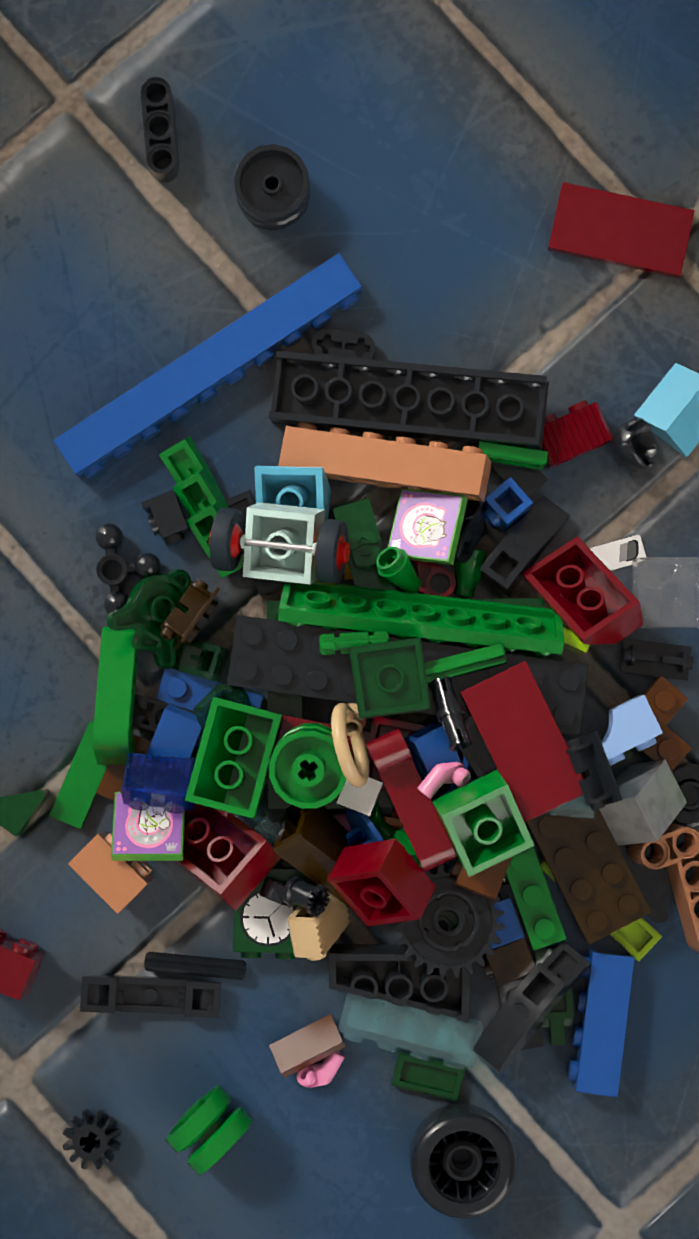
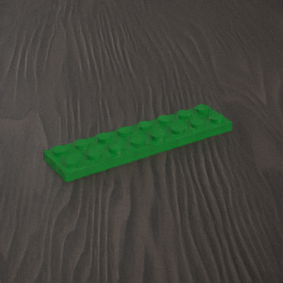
[278,581,564,656]

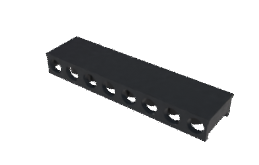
[268,350,549,450]

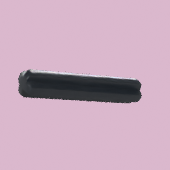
[144,952,246,980]

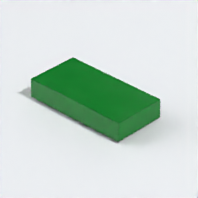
[477,441,548,470]

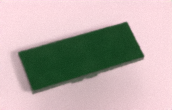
[333,498,396,591]

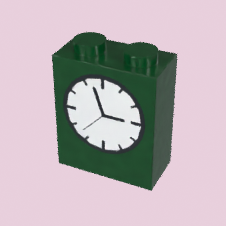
[233,867,305,959]

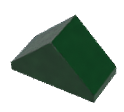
[0,789,50,837]

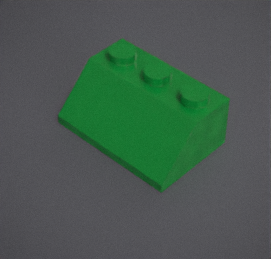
[185,697,283,820]

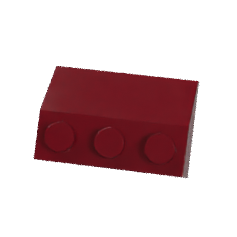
[522,536,643,644]

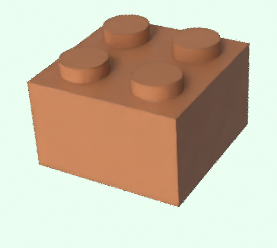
[68,830,154,914]

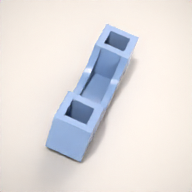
[601,695,663,766]

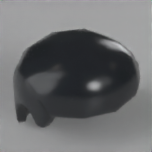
[612,417,658,473]

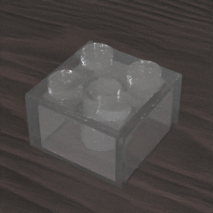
[632,557,699,629]

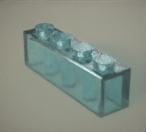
[338,993,483,1070]

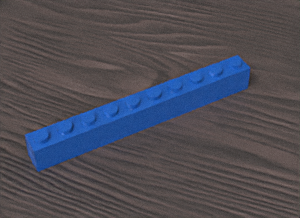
[53,253,362,479]

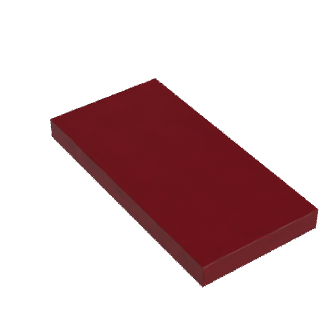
[547,182,695,278]
[461,661,583,823]

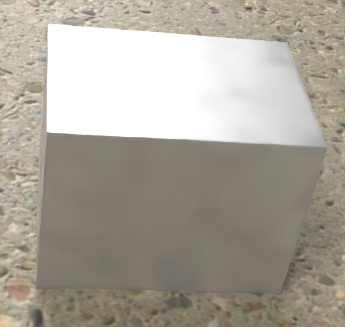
[599,759,687,846]

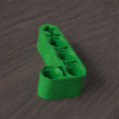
[93,626,138,765]

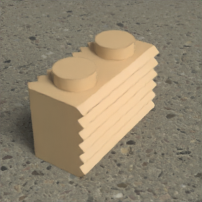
[287,892,351,961]

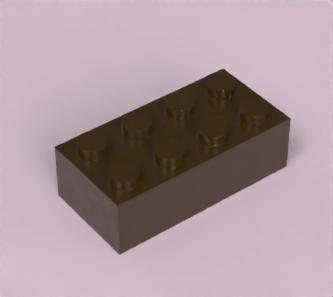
[525,795,652,944]

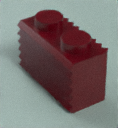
[540,400,613,470]

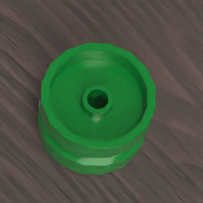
[269,723,346,809]
[165,1084,253,1175]

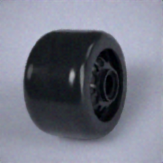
[409,1104,516,1219]

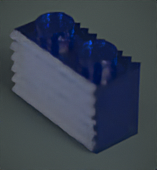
[121,753,196,814]

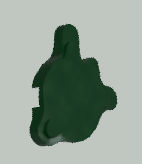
[107,569,191,669]

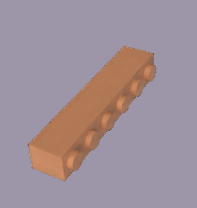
[278,423,492,502]

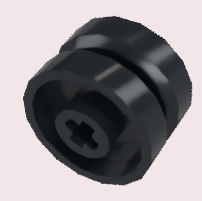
[234,144,310,230]

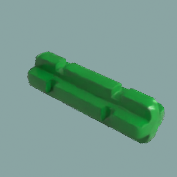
[319,631,389,655]

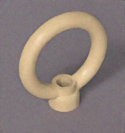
[331,703,369,788]

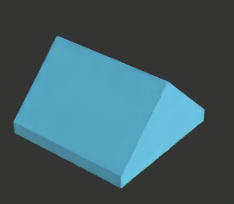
[633,363,699,458]
[254,466,332,520]

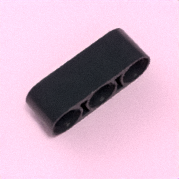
[141,77,180,182]

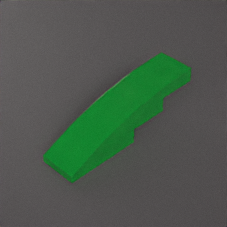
[159,436,244,578]

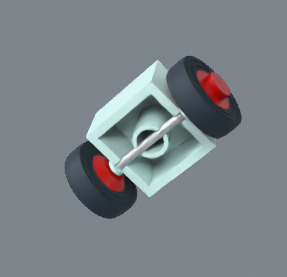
[209,502,350,584]

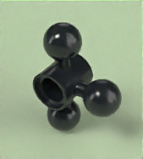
[96,523,161,614]

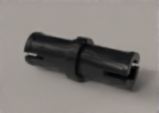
[429,676,472,752]

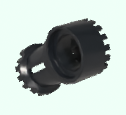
[259,875,330,916]

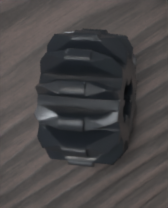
[63,1109,122,1170]

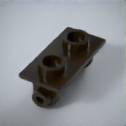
[160,579,220,651]

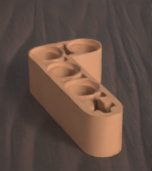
[628,824,699,953]

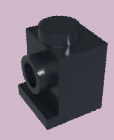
[141,490,190,546]

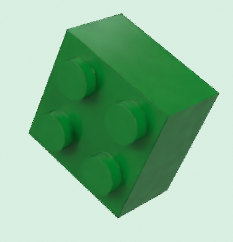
[432,770,534,877]

